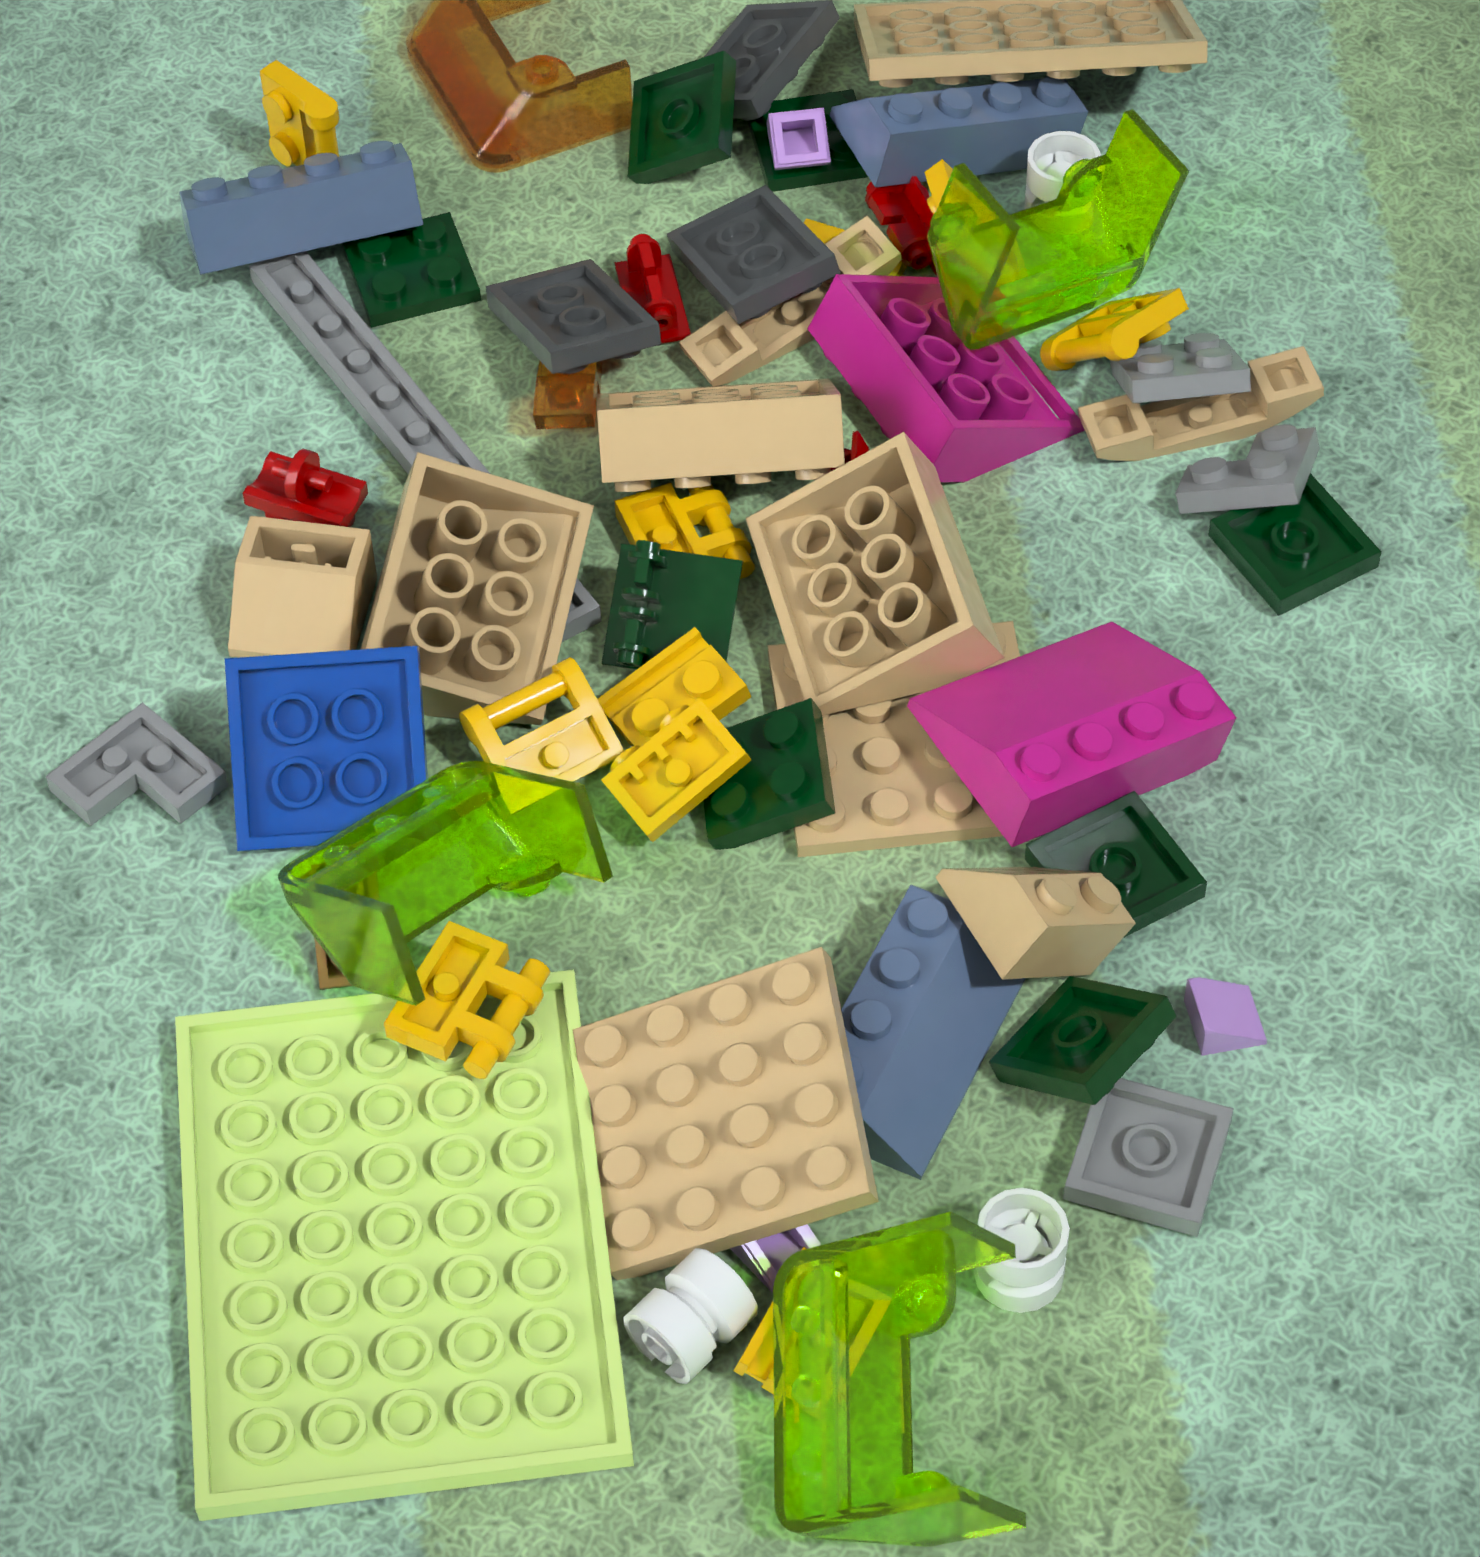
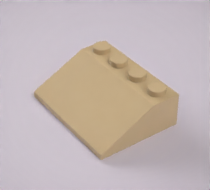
[597,379,845,492]
[746,432,1005,716]
[361,452,594,725]

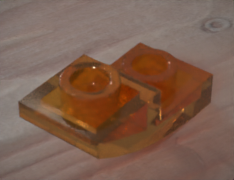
[533,360,602,429]

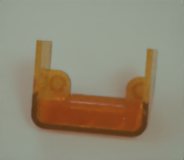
[406,0,632,173]

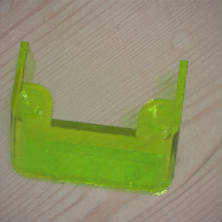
[927,109,1189,350]
[278,761,613,1006]
[773,1211,1026,1547]

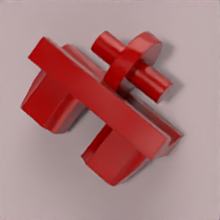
[242,448,368,527]

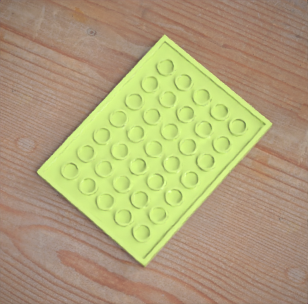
[175,970,634,1521]

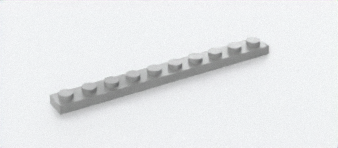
[249,251,602,642]

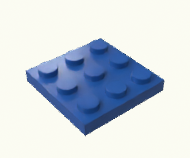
[224,646,432,851]

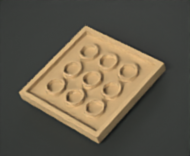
[768,621,1020,857]
[573,947,879,1280]

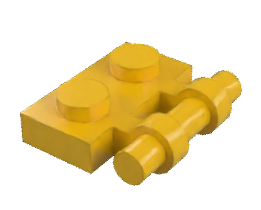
[615,483,755,579]
[384,921,550,1079]

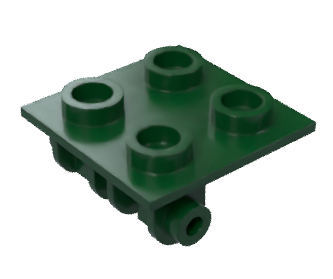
[601,540,743,669]

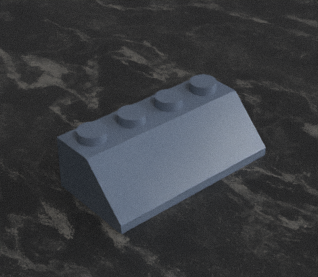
[829,77,1088,188]
[179,141,423,275]
[841,885,1026,1180]

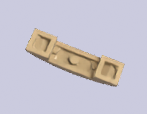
[679,216,902,387]
[1078,346,1324,461]

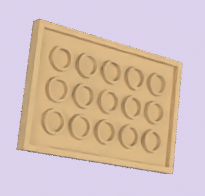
[854,0,1208,88]

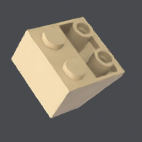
[228,516,377,658]

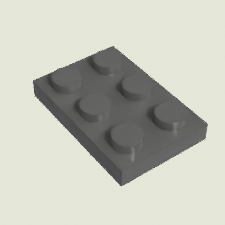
[704,0,840,121]
[667,185,840,324]
[485,259,661,374]

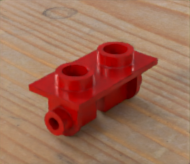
[865,176,952,275]
[614,234,691,344]

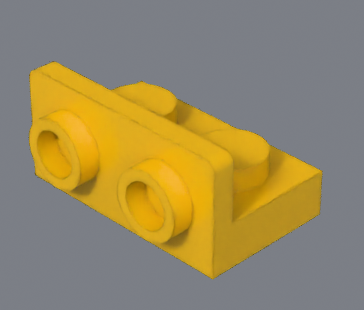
[601,698,751,842]

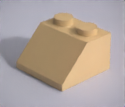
[935,867,1136,980]

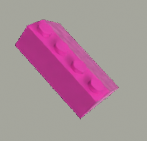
[807,274,1085,482]
[907,621,1237,847]

